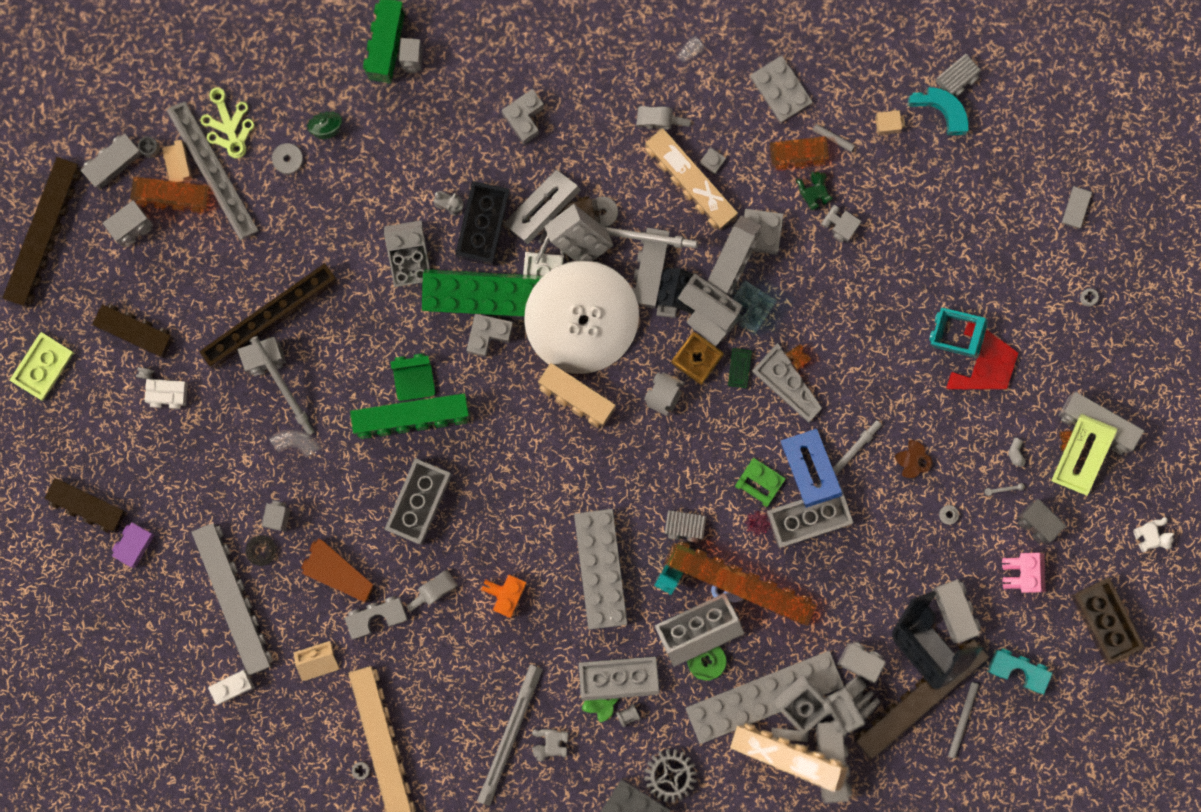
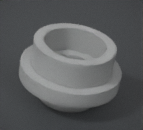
[939,505,959,525]

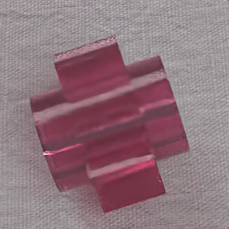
[745,511,770,535]

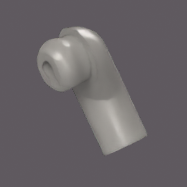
[1008,438,1026,467]

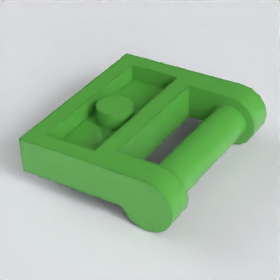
[735,458,785,508]

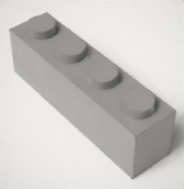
[632,228,670,308]

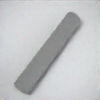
[812,124,855,152]

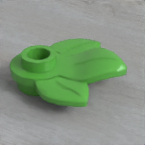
[582,698,618,722]

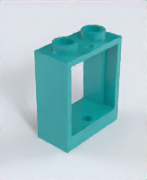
[929,307,988,359]

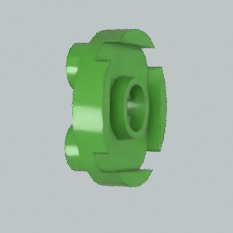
[687,646,726,681]

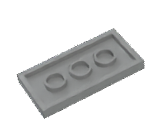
[579,657,659,701]

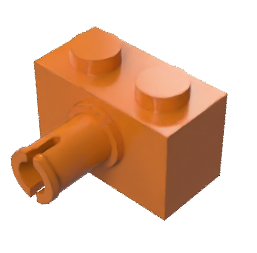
[481,575,527,618]

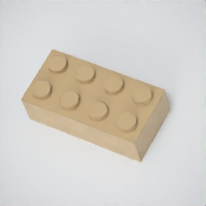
[538,363,616,428]

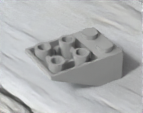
[384,220,430,287]

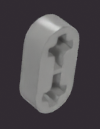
[771,728,809,742]

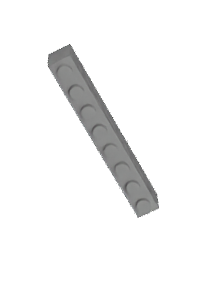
[192,523,273,676]

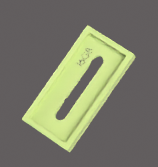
[1051,414,1117,496]

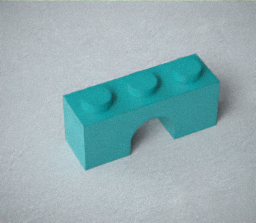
[987,648,1052,695]

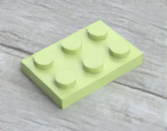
[10,332,74,401]

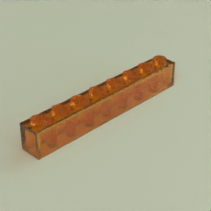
[664,541,816,626]

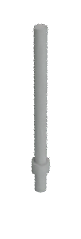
[604,227,699,249]
[250,336,314,435]
[816,420,882,488]

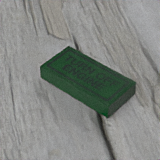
[728,348,752,389]

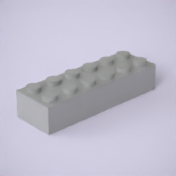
[574,509,627,630]

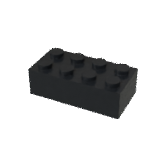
[455,181,511,266]

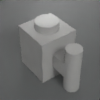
[821,205,861,243]

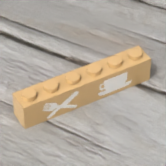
[645,128,738,230]
[730,723,848,791]

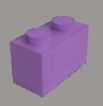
[112,522,154,568]

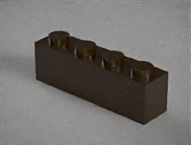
[92,304,174,358]
[44,478,126,534]

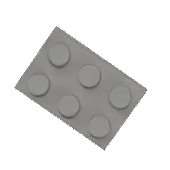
[750,55,813,124]

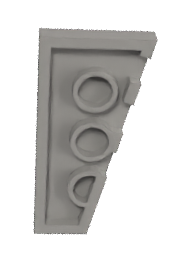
[752,343,822,423]

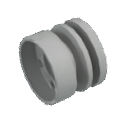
[840,676,880,720]

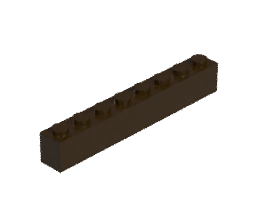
[2,156,82,308]
[199,263,338,370]
[855,639,989,759]

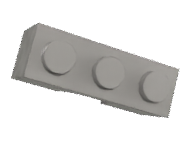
[344,596,408,640]

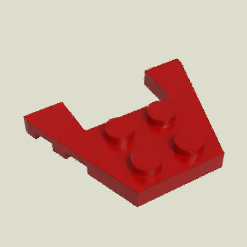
[946,322,1018,390]

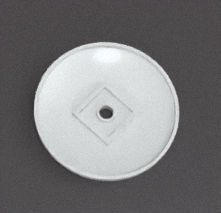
[524,261,639,374]

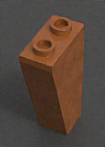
[301,538,375,603]

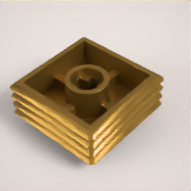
[671,332,724,385]

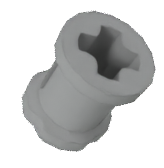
[616,704,641,728]

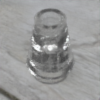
[677,36,705,64]

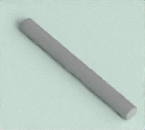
[948,682,979,759]

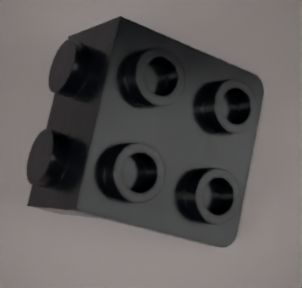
[656,268,705,314]

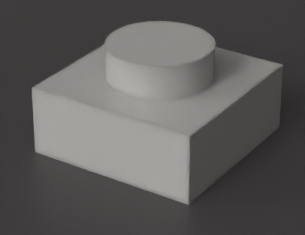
[699,147,726,174]

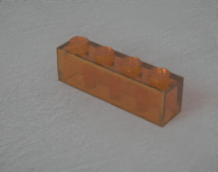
[130,177,211,214]

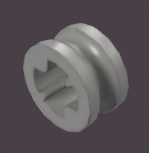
[1080,288,1099,306]
[136,368,155,380]
[352,762,370,780]

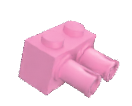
[1002,553,1046,593]

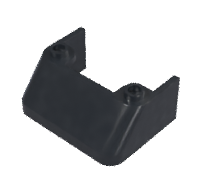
[892,591,982,689]

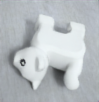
[1133,517,1174,553]

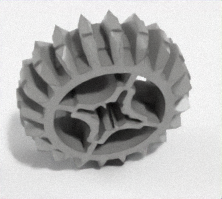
[644,749,697,802]

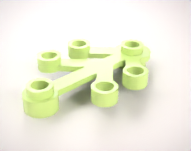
[201,88,255,158]

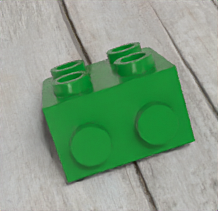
[390,353,435,401]

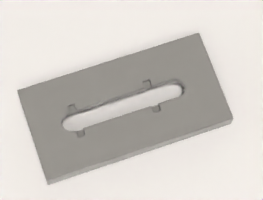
[504,170,581,244]

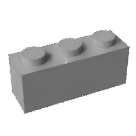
[81,134,142,190]
[678,274,742,331]

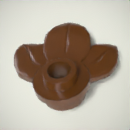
[895,440,933,478]

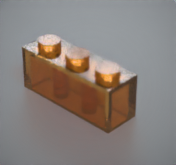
[769,136,829,171]

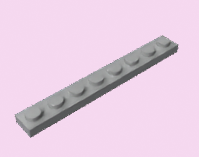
[167,102,258,240]

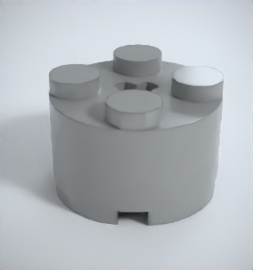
[644,372,685,417]

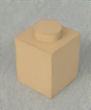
[875,110,905,135]

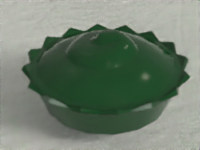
[307,111,342,139]

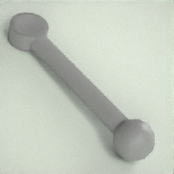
[984,483,1025,496]

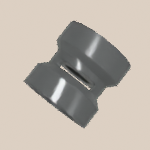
[138,136,160,158]

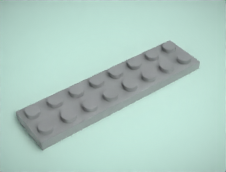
[685,651,844,744]

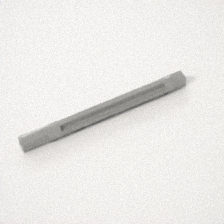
[477,665,543,806]

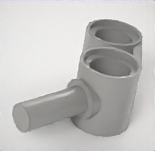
[636,106,691,129]
[407,570,458,611]

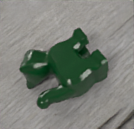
[796,171,833,211]

